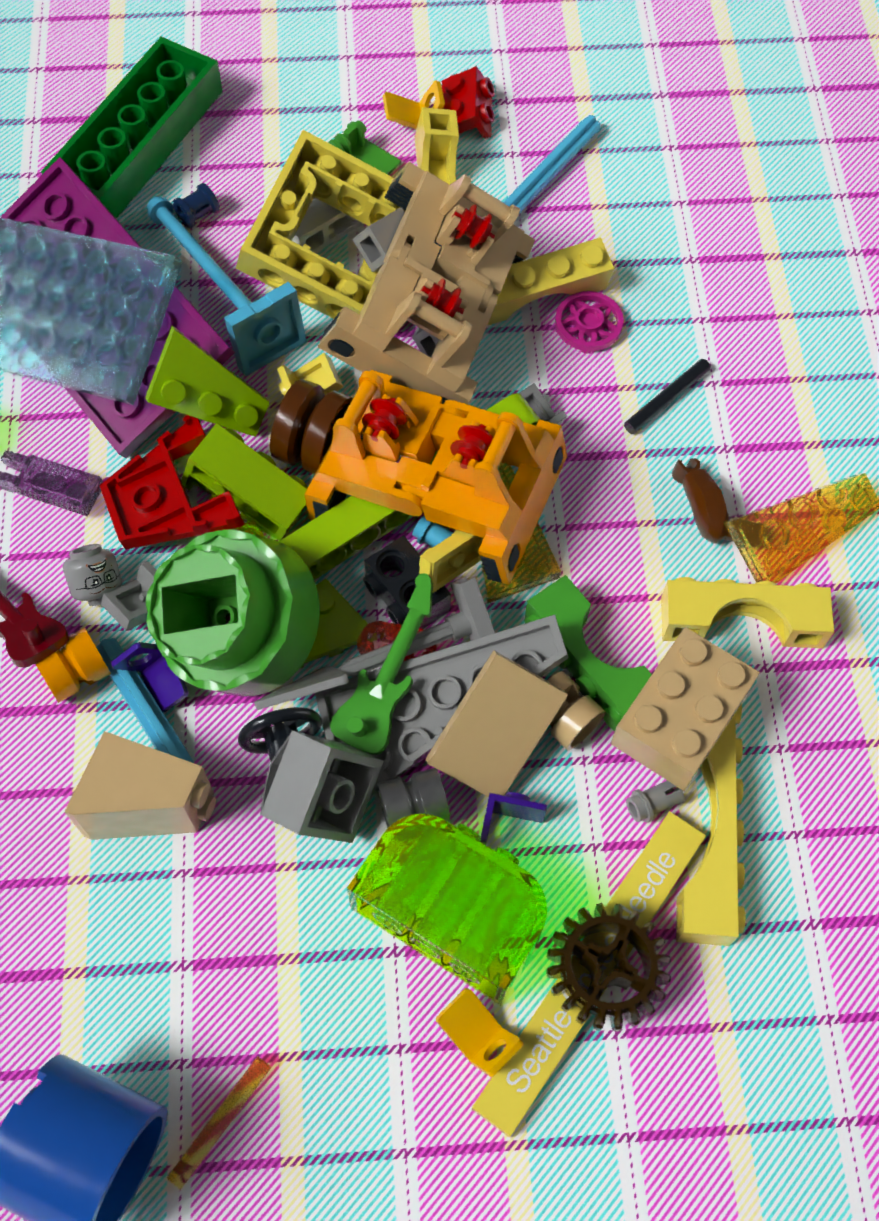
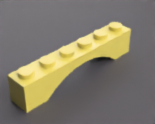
[676,703,745,946]

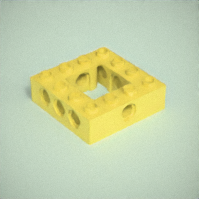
[236,130,405,319]

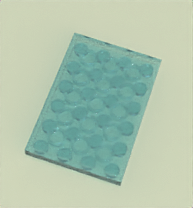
[0,218,183,405]

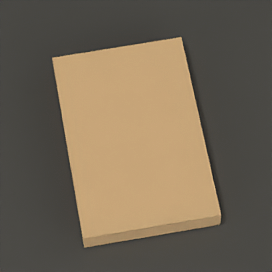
[426,650,568,797]

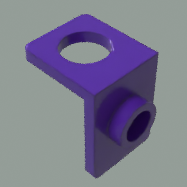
[111,642,189,713]
[478,792,547,853]

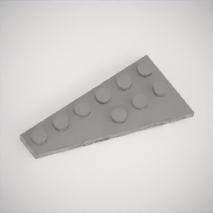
[315,615,569,796]

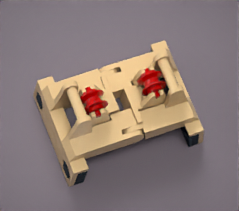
[318,162,535,404]

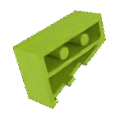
[181,423,308,541]

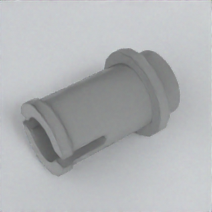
[626,780,685,823]

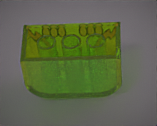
[347,814,547,1006]

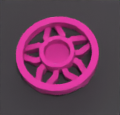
[555,291,624,353]

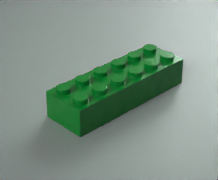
[41,36,223,219]

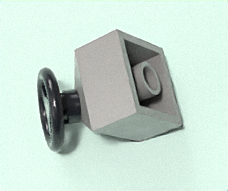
[238,707,384,843]

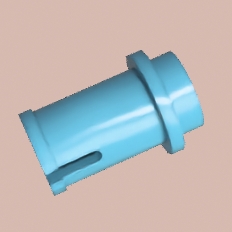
[412,515,453,547]

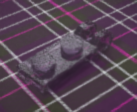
[0,450,103,517]

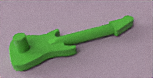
[330,573,433,755]

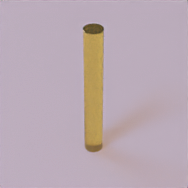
[166,1056,272,1190]

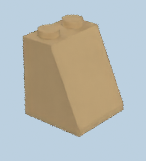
[64,731,216,840]

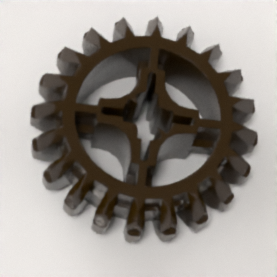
[546,903,671,1032]

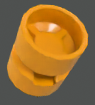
[36,627,111,703]

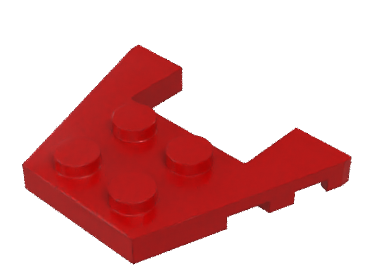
[99,415,245,550]

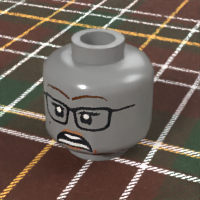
[62,543,122,606]

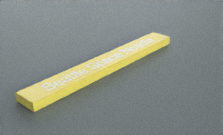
[471,811,707,1138]

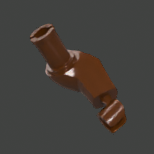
[672,458,762,548]

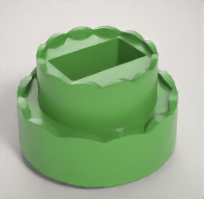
[146,529,320,697]

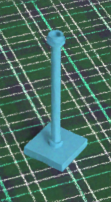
[147,196,307,377]

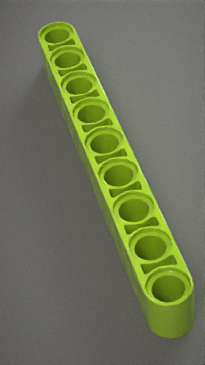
[279,393,541,580]

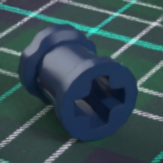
[173,183,220,229]

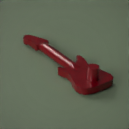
[0,591,69,668]

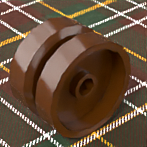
[269,379,353,474]

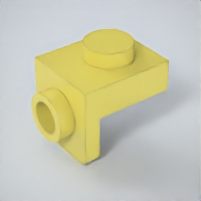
[277,353,344,396]

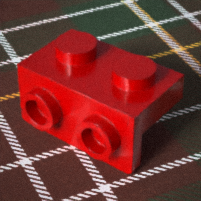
[442,66,495,139]

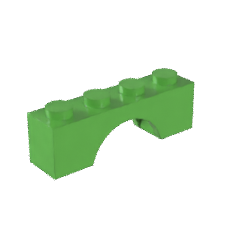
[524,575,652,731]

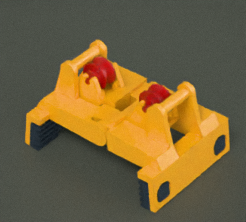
[305,370,567,585]

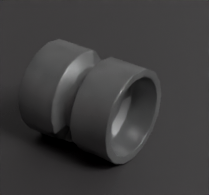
[377,768,450,838]

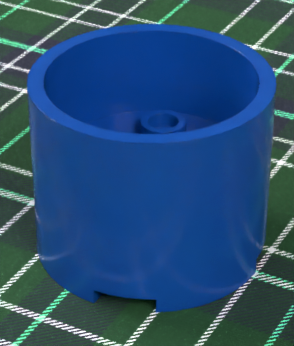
[0,1054,168,1221]

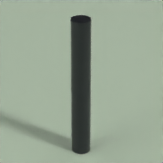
[624,358,711,434]

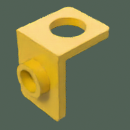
[382,80,445,129]
[436,988,524,1077]

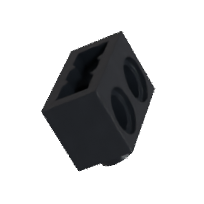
[363,535,451,633]

